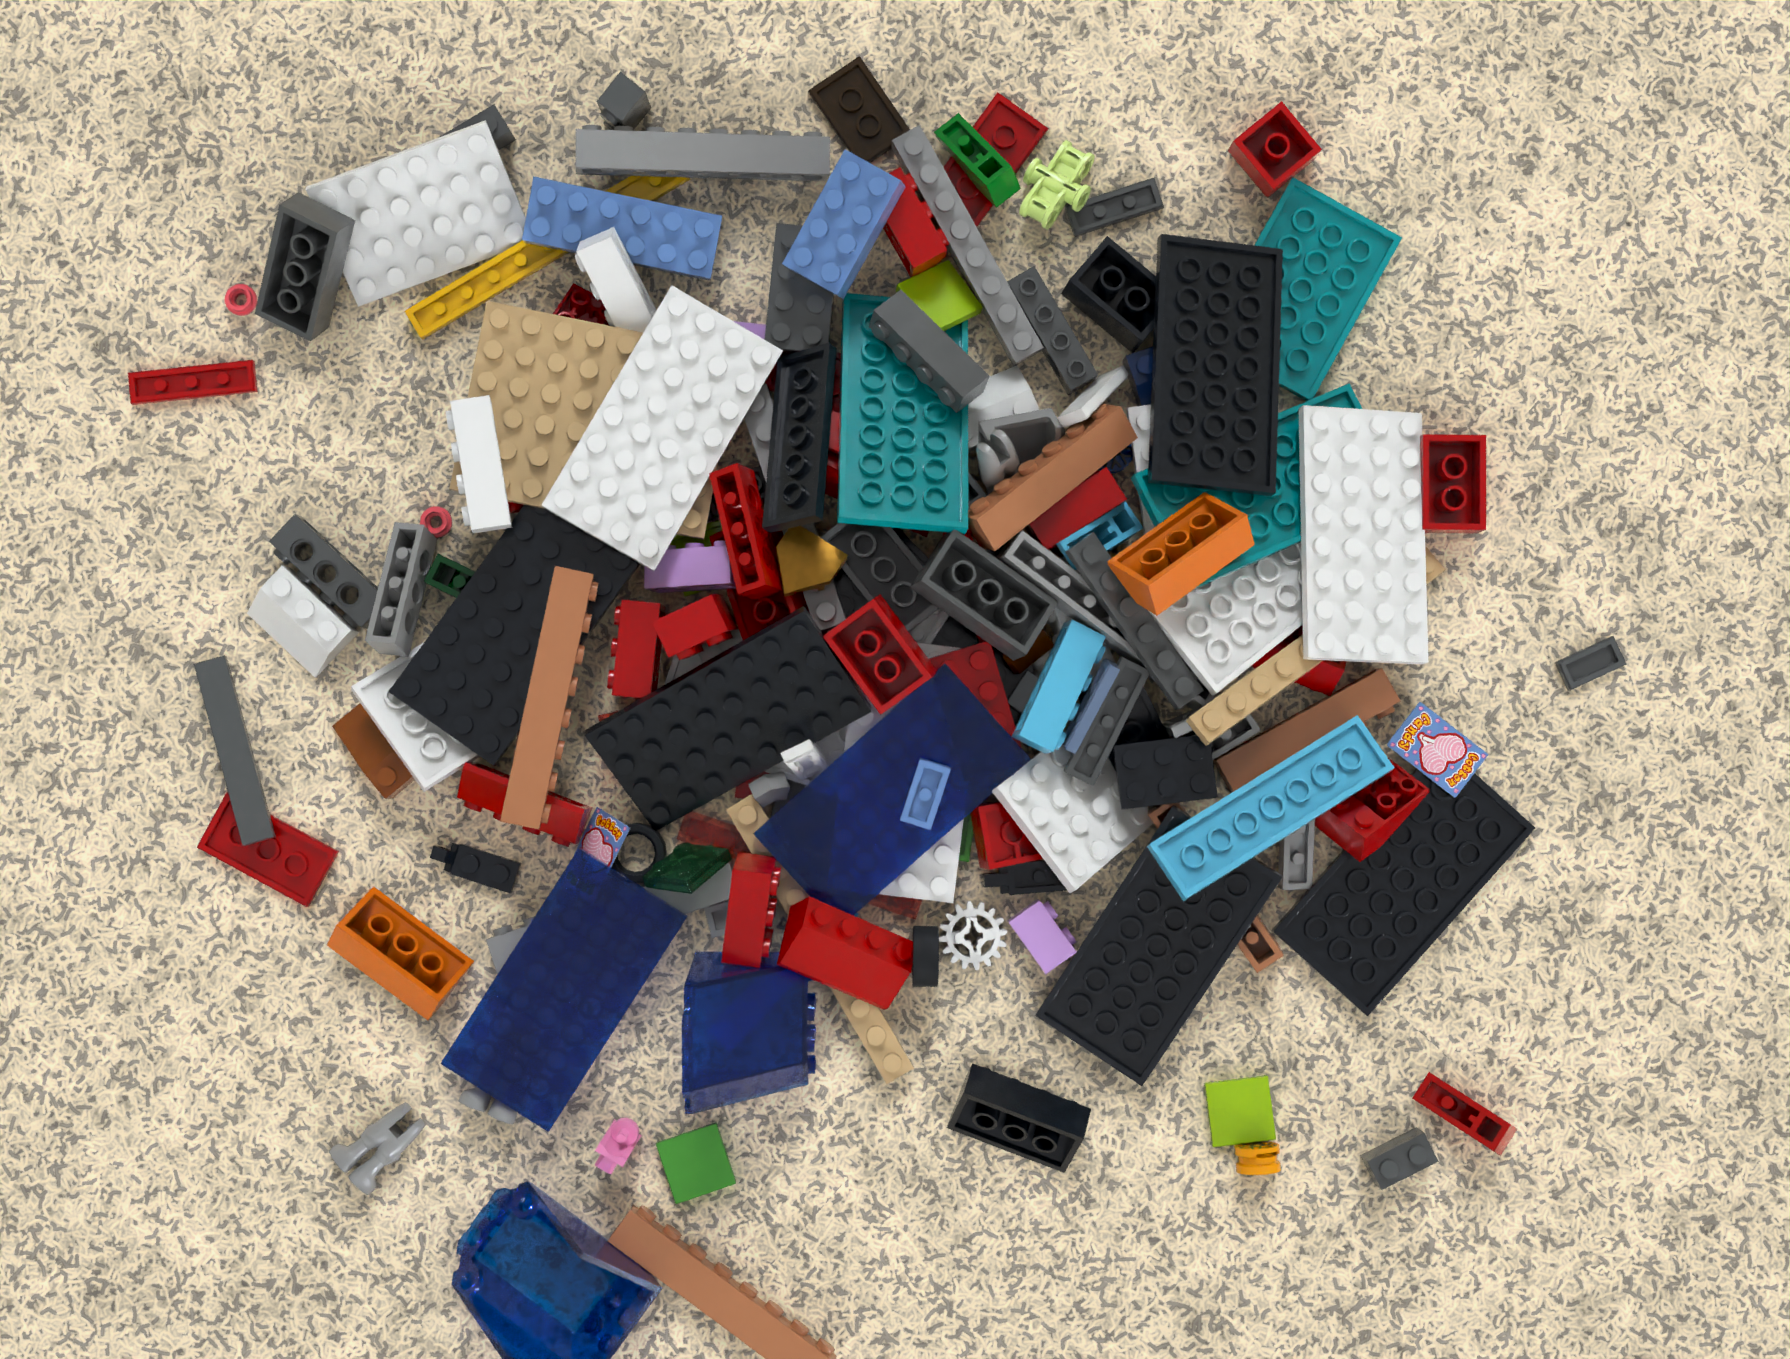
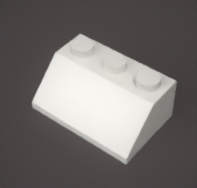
[968,366,1039,453]
[247,565,359,678]

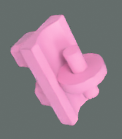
[595,1118,642,1174]

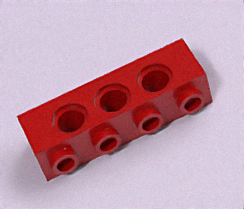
[709,463,782,600]

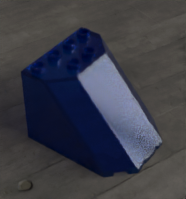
[682,952,816,1114]
[451,1182,663,1359]

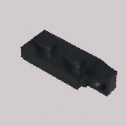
[430,843,521,893]
[983,860,1067,895]

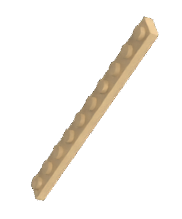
[1186,546,1446,746]
[726,794,914,1084]

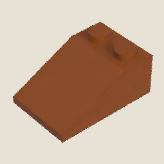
[332,703,415,799]

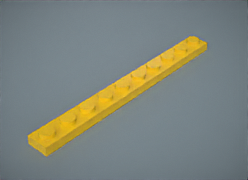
[404,176,690,340]

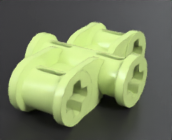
[1019,140,1095,230]

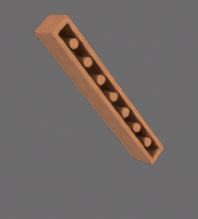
[500,566,599,829]
[608,1204,837,1359]

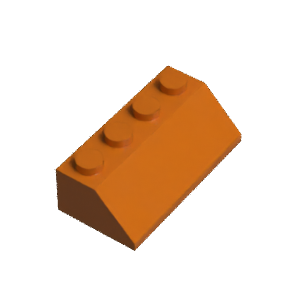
[1107,492,1255,616]
[327,886,474,1020]

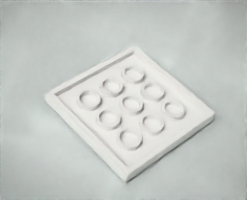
[351,643,480,792]
[992,744,1153,893]

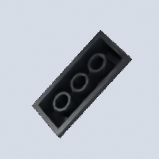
[947,1063,1091,1173]

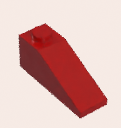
[1412,1072,1517,1156]

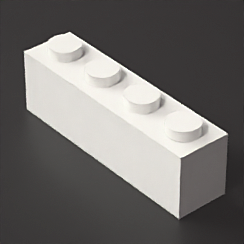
[575,227,657,333]
[446,395,512,534]

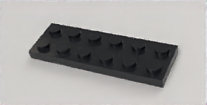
[762,343,837,533]

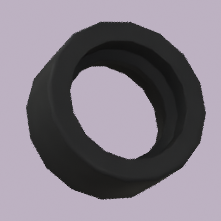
[610,823,667,883]
[912,926,939,987]

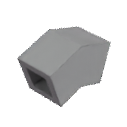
[748,772,790,808]

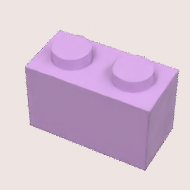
[1007,899,1077,974]

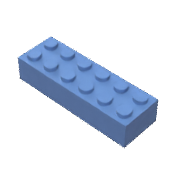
[522,176,722,281]

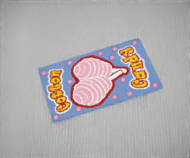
[1387,702,1488,798]
[561,807,630,906]

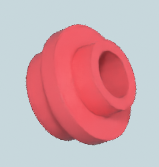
[225,284,257,316]
[420,506,452,538]

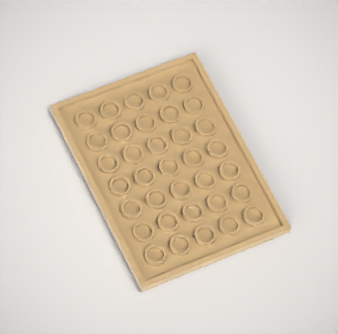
[449,301,718,540]

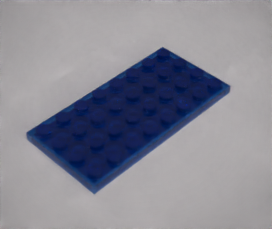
[753,663,1031,915]
[440,847,687,1132]

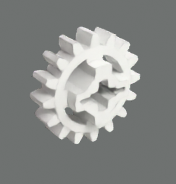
[939,901,1008,970]

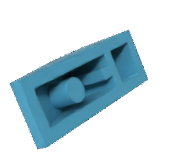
[1056,502,1143,570]

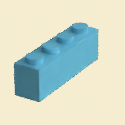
[1011,619,1106,754]

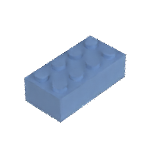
[782,149,906,300]

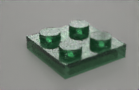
[642,842,732,894]

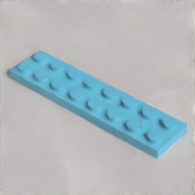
[1147,715,1395,901]

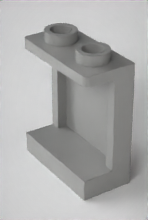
[978,408,1065,488]

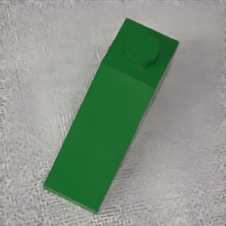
[934,113,1021,208]

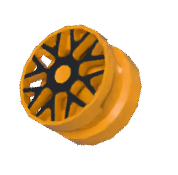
[1234,1142,1281,1175]

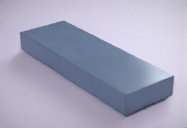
[1063,658,1120,754]

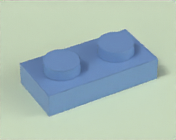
[900,758,951,830]

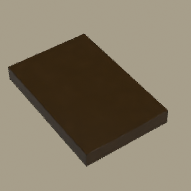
[808,56,910,163]

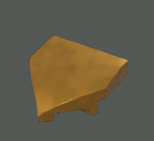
[775,526,848,597]

